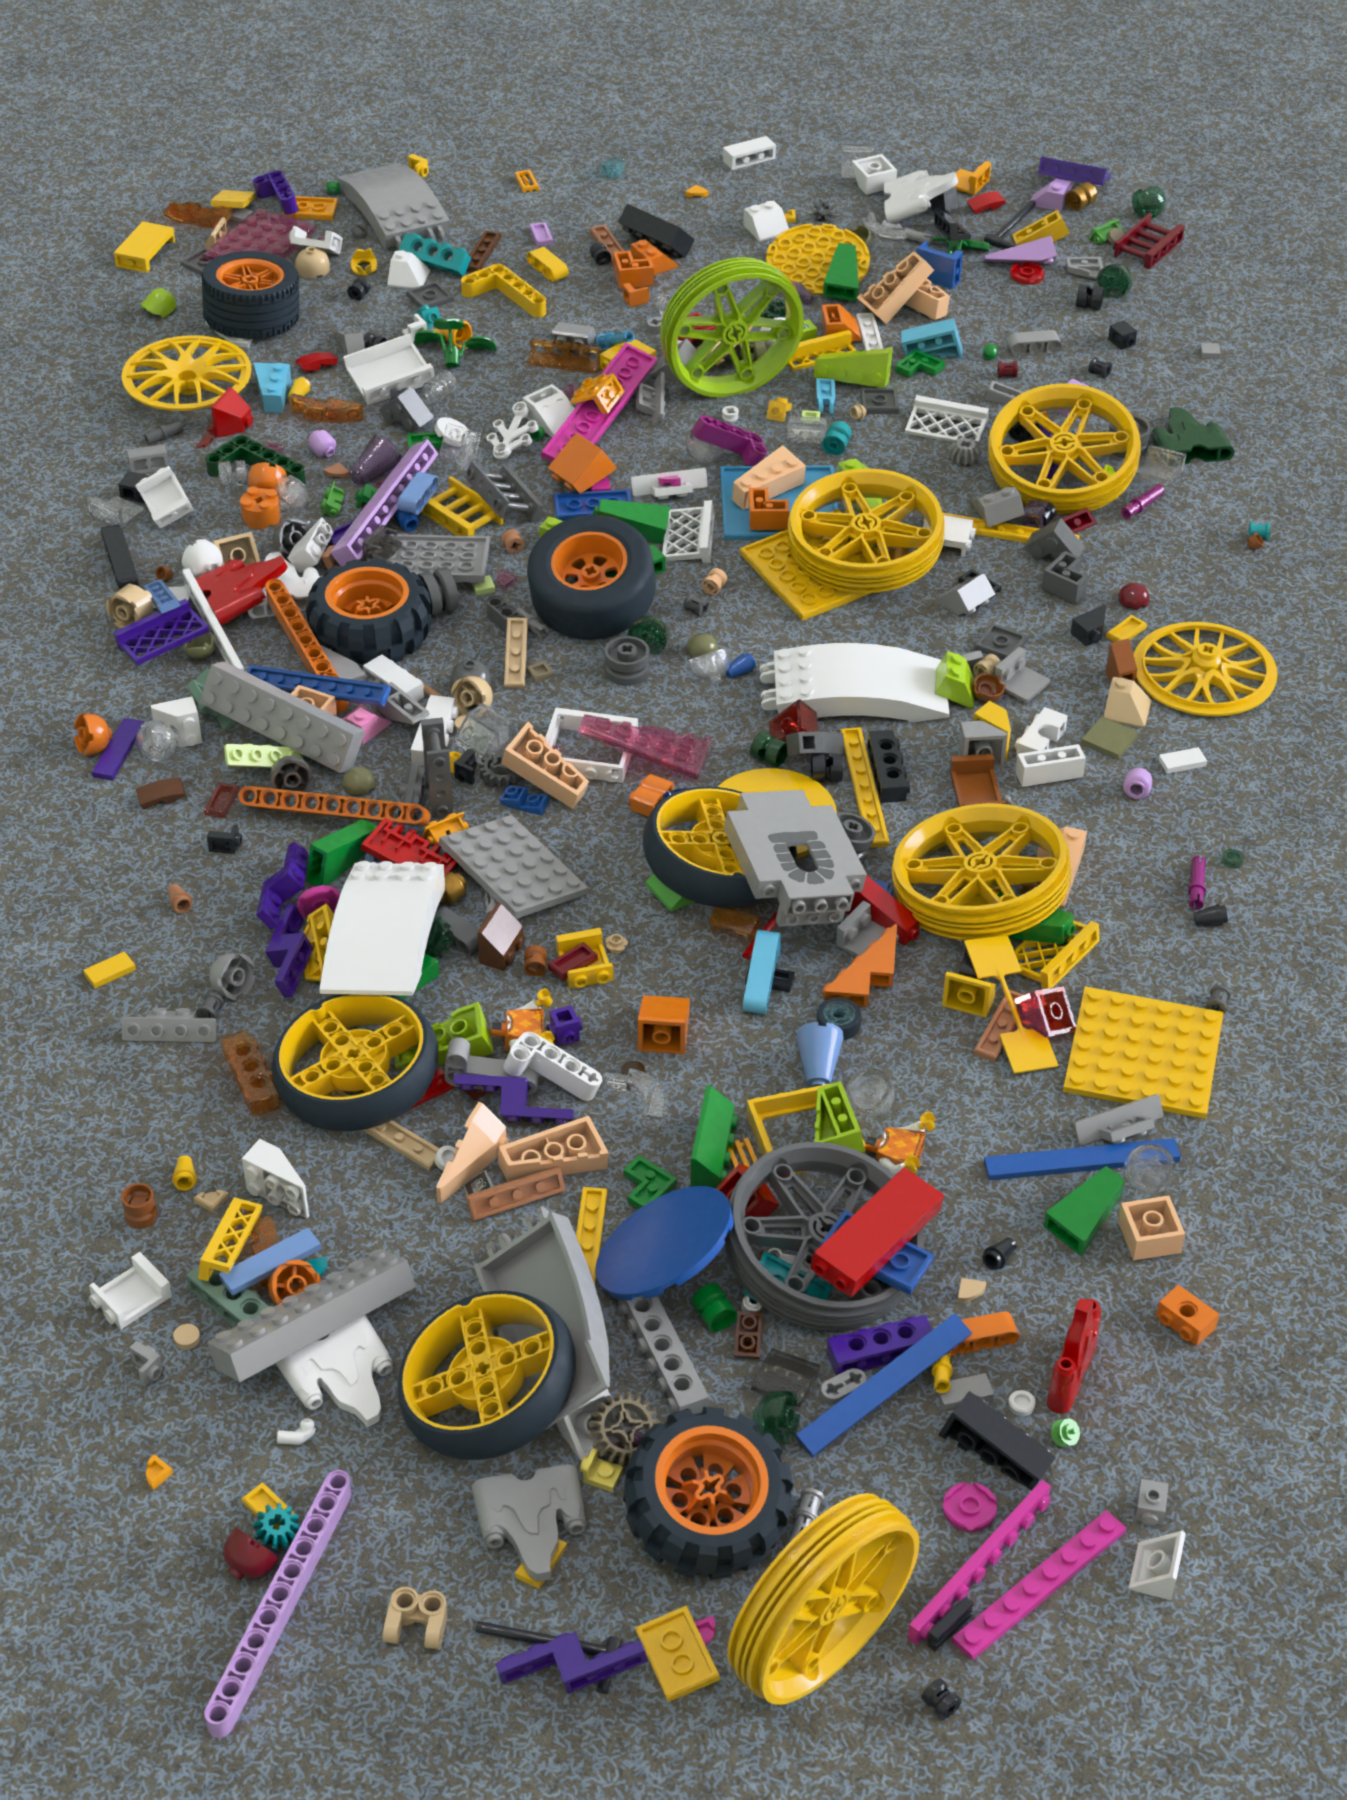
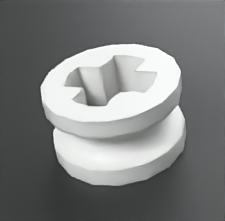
[722,406,739,422]

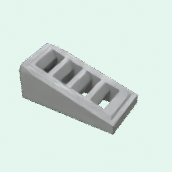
[984,381,1024,404]

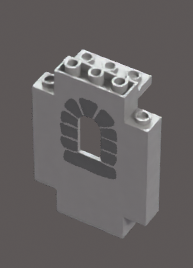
[723,790,867,927]

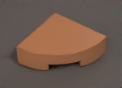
[323,463,350,479]

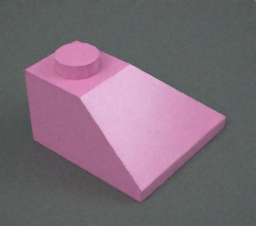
[341,704,392,745]

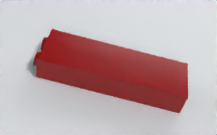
[810,1167,945,1297]

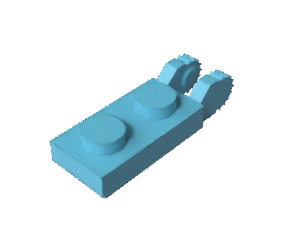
[816,378,835,414]

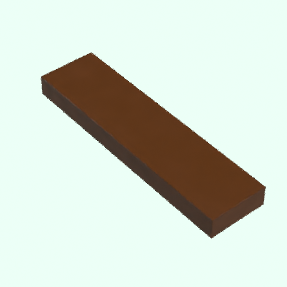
[467,231,501,272]

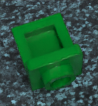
[354,483,378,508]

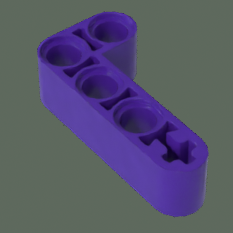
[252,170,299,215]

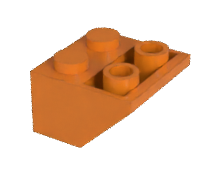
[821,304,861,342]

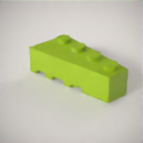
[814,347,893,388]

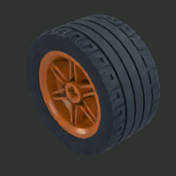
[201,251,300,339]

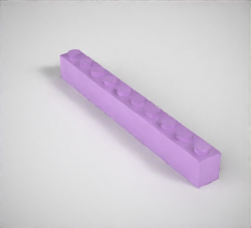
[330,439,438,567]

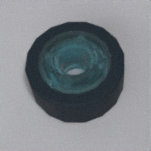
[816,997,861,1040]

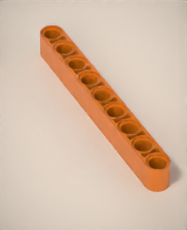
[265,579,349,713]
[239,786,430,827]

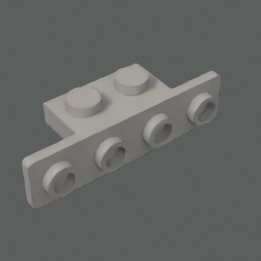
[636,371,666,427]
[121,1008,217,1042]
[1073,1094,1164,1145]

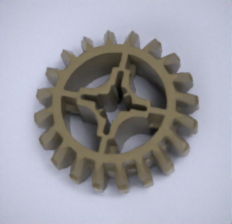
[588,1392,660,1465]

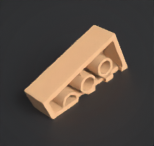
[856,251,934,324]
[888,270,950,320]
[732,445,806,510]
[501,722,589,809]
[498,1116,609,1182]

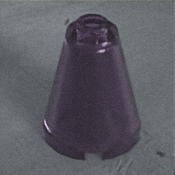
[350,434,402,485]

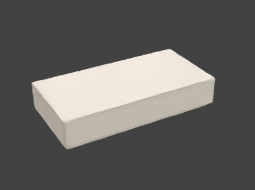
[1159,747,1207,774]

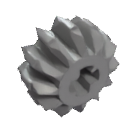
[949,437,981,467]

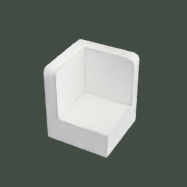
[402,314,427,342]

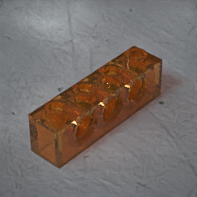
[220,1029,280,1118]

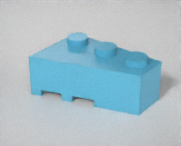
[901,318,963,359]
[253,363,292,413]

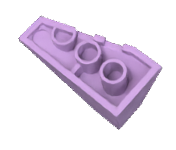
[1030,177,1075,211]
[983,236,1057,265]

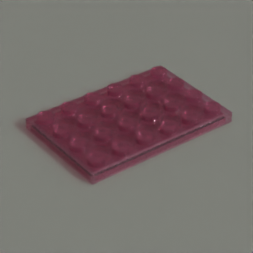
[202,209,317,262]

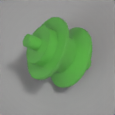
[1051,1418,1080,1447]

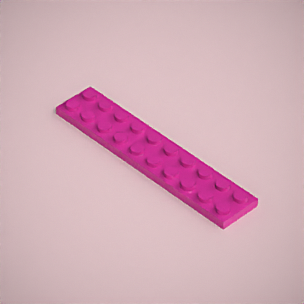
[541,343,658,462]

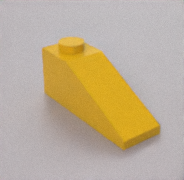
[1012,210,1070,245]

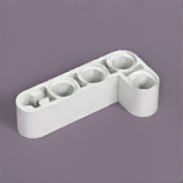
[503,1032,602,1101]

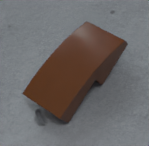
[136,777,186,809]
[734,1311,763,1359]

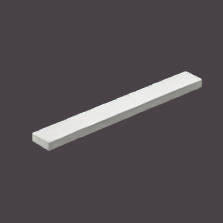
[182,568,244,671]

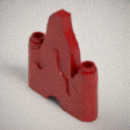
[195,555,288,626]
[1046,1298,1102,1414]

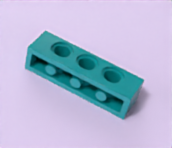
[398,233,471,276]

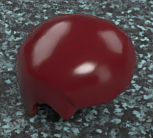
[1118,582,1150,610]

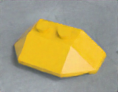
[304,904,334,982]

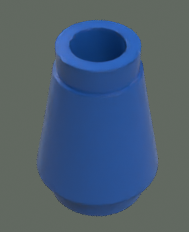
[724,653,756,679]

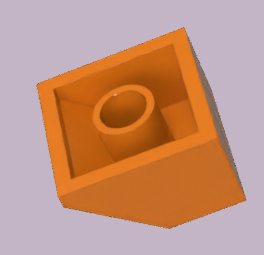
[631,239,679,275]

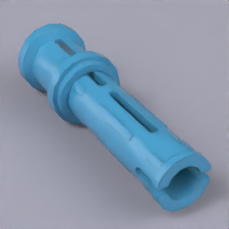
[595,330,635,350]

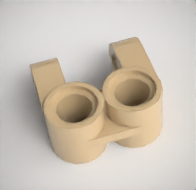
[383,1587,447,1650]

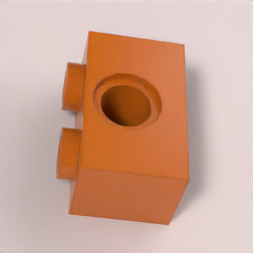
[1156,1284,1219,1346]

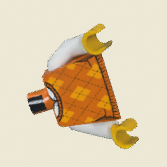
[490,988,555,1051]
[865,1112,936,1175]

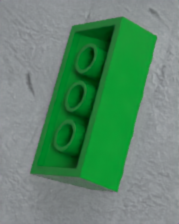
[690,1085,738,1189]

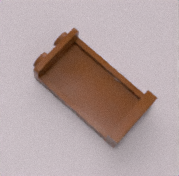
[950,754,1006,807]

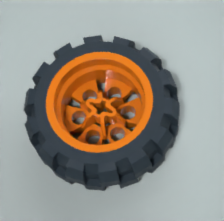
[306,558,431,665]
[623,1406,794,1580]

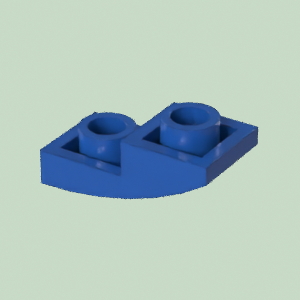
[499,786,550,815]

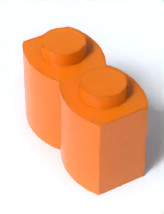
[628,774,674,817]

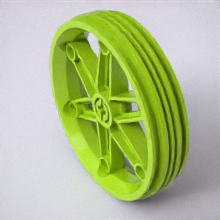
[660,257,804,398]

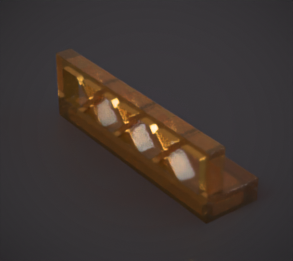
[527,338,602,375]

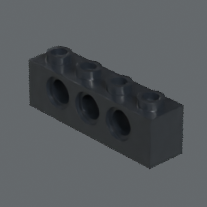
[867,730,910,803]

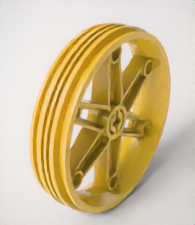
[988,383,1141,515]
[788,469,945,593]
[892,803,1072,940]
[727,1493,920,1705]

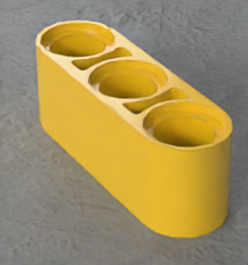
[526,247,569,283]

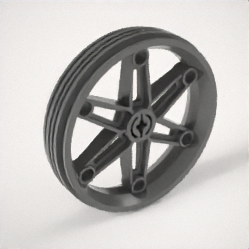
[724,1142,924,1331]

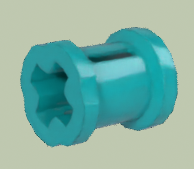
[1248,521,1270,540]

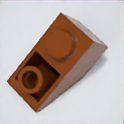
[1105,639,1137,682]

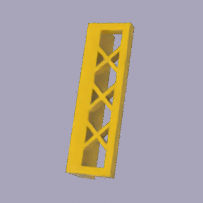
[787,330,857,371]
[198,1197,263,1281]

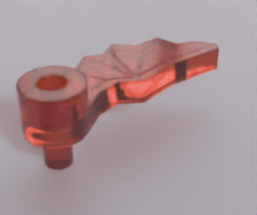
[196,424,214,449]

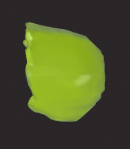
[140,288,177,318]

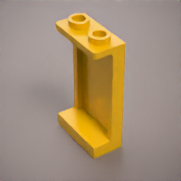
[114,221,175,273]

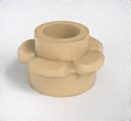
[850,403,866,421]
[605,934,628,954]

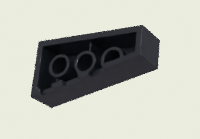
[938,1391,1056,1490]

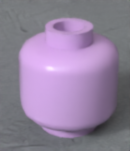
[308,430,336,458]
[1123,768,1152,799]

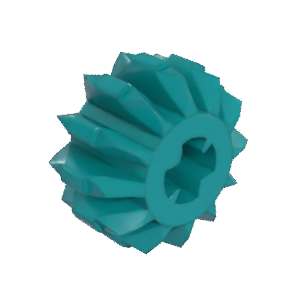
[253,1502,300,1552]

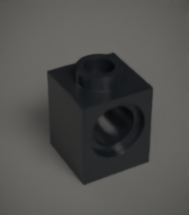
[1108,320,1137,350]

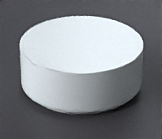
[434,1146,456,1171]
[1008,1390,1035,1416]

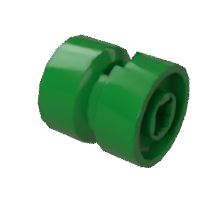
[692,1283,738,1333]

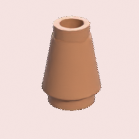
[167,884,193,913]

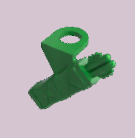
[932,237,990,255]

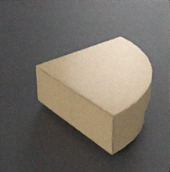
[193,1190,229,1213]
[957,1278,987,1303]

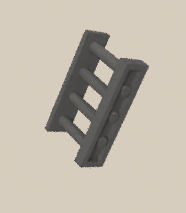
[465,461,544,522]
[421,717,453,818]

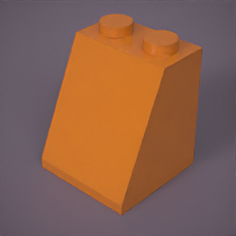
[548,433,617,494]
[638,995,690,1054]

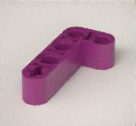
[691,415,767,466]

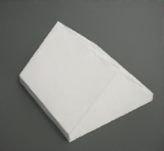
[1129,1531,1185,1600]

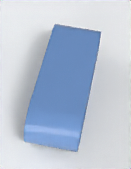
[398,472,439,515]

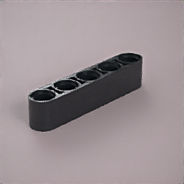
[100,524,139,590]

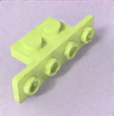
[224,744,303,768]

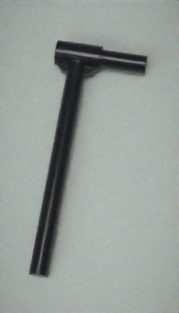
[984,200,1036,249]
[476,1621,623,1694]

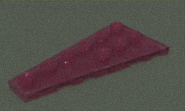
[577,714,712,780]

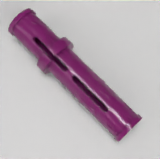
[1121,484,1165,519]
[1188,855,1206,910]

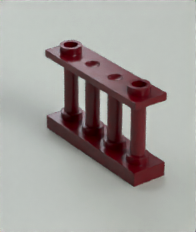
[1113,213,1185,270]

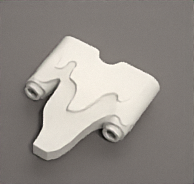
[884,170,958,224]
[248,552,320,619]
[275,1315,393,1428]

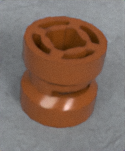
[524,945,547,976]

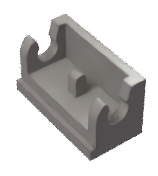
[127,444,169,473]

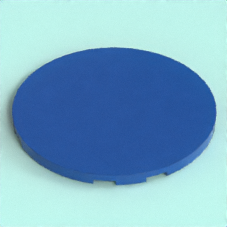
[596,1186,734,1301]

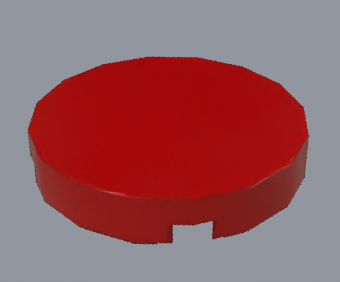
[1010,262,1045,285]

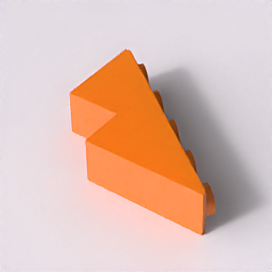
[822,924,897,1007]

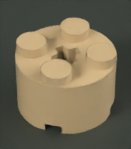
[106,584,153,628]

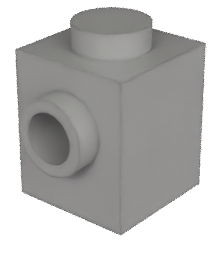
[1135,1479,1169,1526]

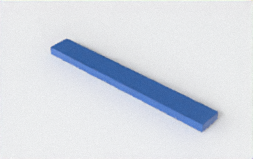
[247,665,392,707]
[984,1138,1181,1181]
[795,1313,972,1458]

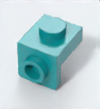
[413,304,441,329]

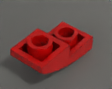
[967,191,1006,215]
[295,352,338,372]

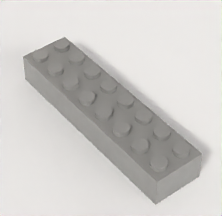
[199,661,365,773]
[207,1249,416,1382]

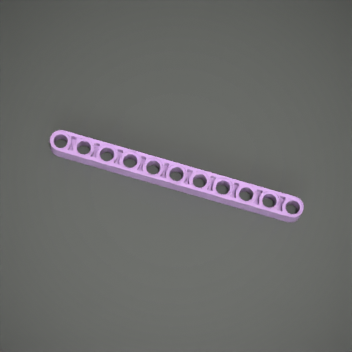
[204,1470,352,1738]

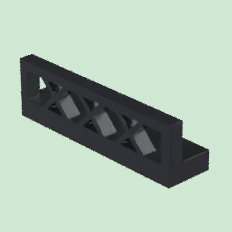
[934,208,971,241]

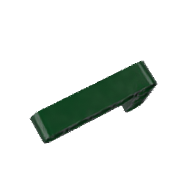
[205,435,306,488]

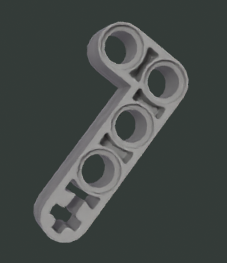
[444,1037,540,1095]

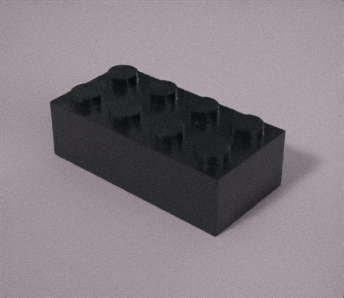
[618,204,695,258]

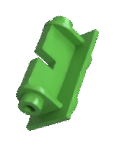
[1088,219,1123,245]
[320,481,345,517]

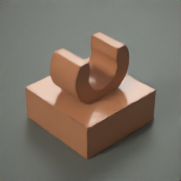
[320,545,340,570]

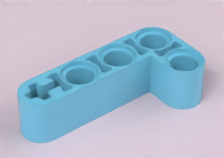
[743,930,781,1015]

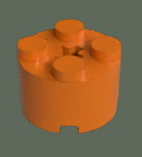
[240,486,281,529]

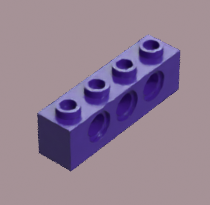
[826,1315,932,1376]

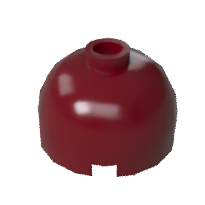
[223,1527,279,1581]

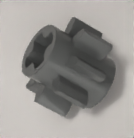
[813,199,834,221]

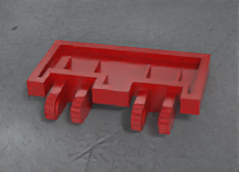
[361,818,459,874]

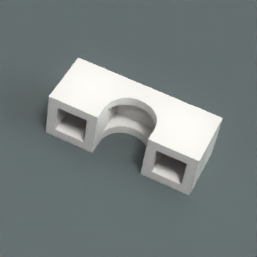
[1014,707,1068,758]

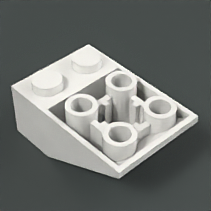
[523,384,575,438]
[242,1139,309,1218]

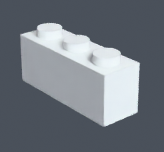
[723,136,776,170]
[363,654,424,702]
[1015,744,1086,787]

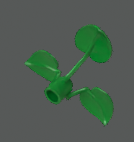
[414,318,496,367]

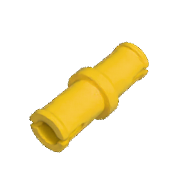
[932,1352,953,1393]

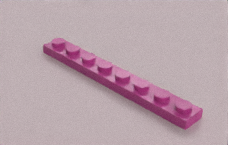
[908,1480,1051,1645]
[952,1510,1127,1660]

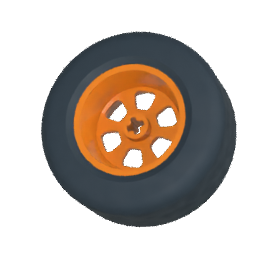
[527,515,656,640]

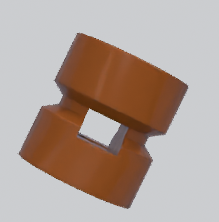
[121,1183,158,1229]

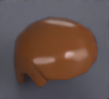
[972,673,1006,703]

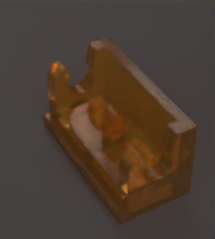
[708,907,760,942]

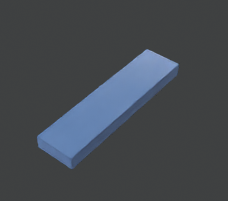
[143,579,180,614]
[219,1228,322,1296]

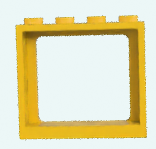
[747,1083,866,1174]

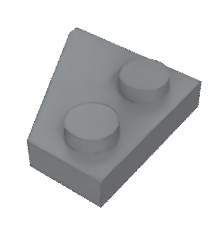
[1065,257,1105,281]

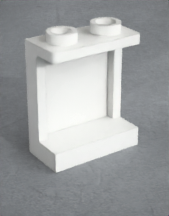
[289,226,343,255]
[135,466,194,528]
[923,515,976,557]
[89,1252,172,1329]

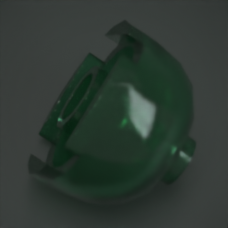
[1131,186,1165,219]
[1096,264,1133,299]
[627,615,669,655]
[753,1390,800,1445]

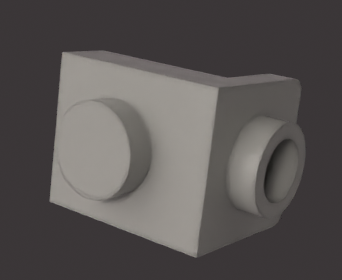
[129,1341,163,1387]

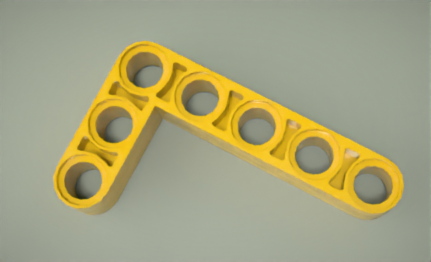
[461,264,546,317]

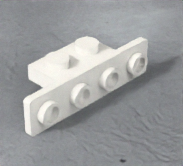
[631,468,707,499]

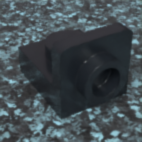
[454,748,477,785]
[207,825,242,854]

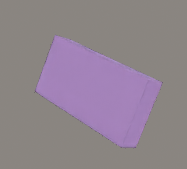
[529,222,553,246]

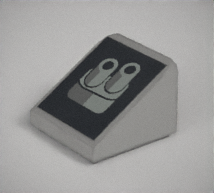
[463,1170,493,1195]

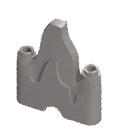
[471,1464,586,1581]

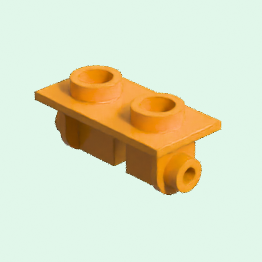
[422,812,469,845]

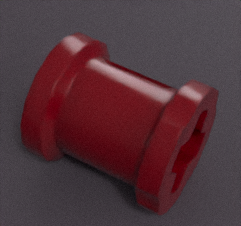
[997,361,1018,378]

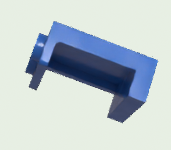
[915,241,963,289]

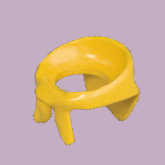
[350,248,377,276]

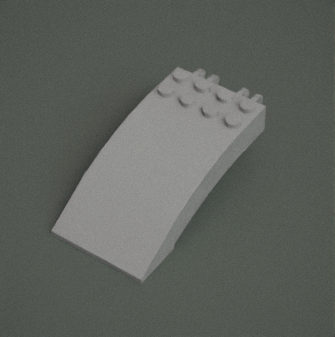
[336,163,450,250]
[473,1206,610,1430]

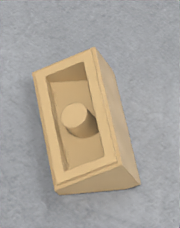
[204,217,227,249]

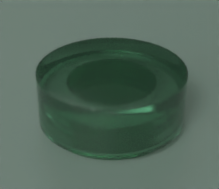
[1221,849,1244,869]

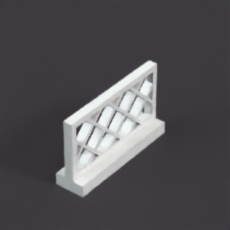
[905,395,989,442]
[662,500,715,563]

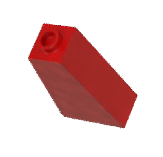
[845,875,920,946]

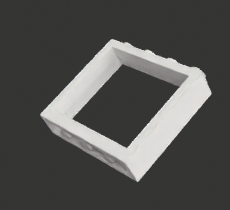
[545,708,638,783]

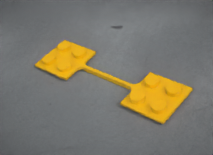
[964,935,1059,1074]

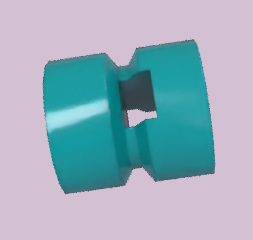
[822,421,852,456]

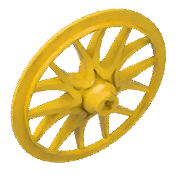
[122,335,251,411]
[1134,622,1277,716]

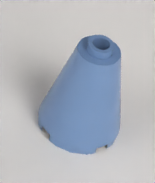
[796,1022,843,1087]

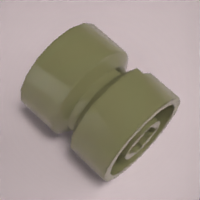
[737,341,767,363]

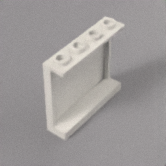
[343,333,436,405]

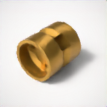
[1065,182,1097,211]

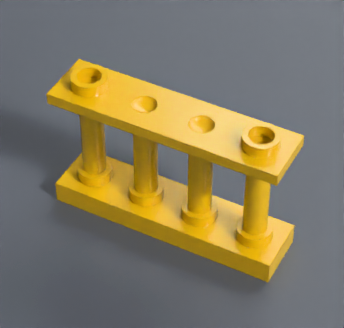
[421,476,504,536]

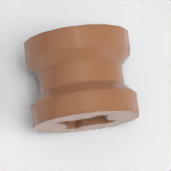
[501,529,525,554]

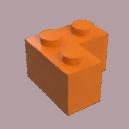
[613,251,654,289]
[748,488,789,531]

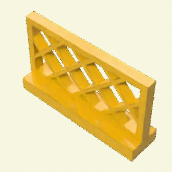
[1014,920,1100,991]

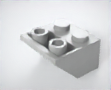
[552,322,596,355]

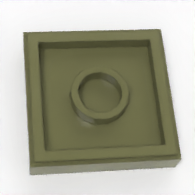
[1081,716,1139,760]

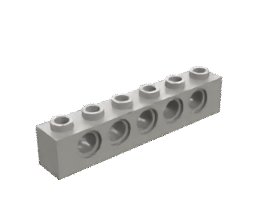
[618,1296,709,1414]

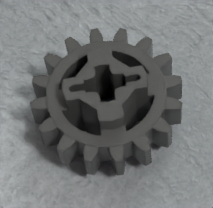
[479,750,523,788]

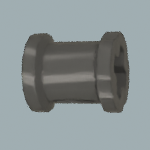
[684,593,710,617]
[1206,985,1231,1015]
[196,992,224,1019]

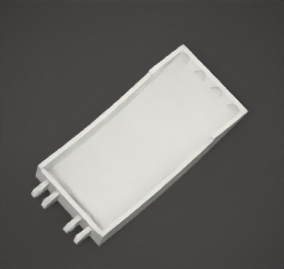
[760,643,950,722]
[319,861,445,996]

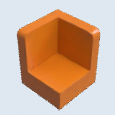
[623,283,649,307]

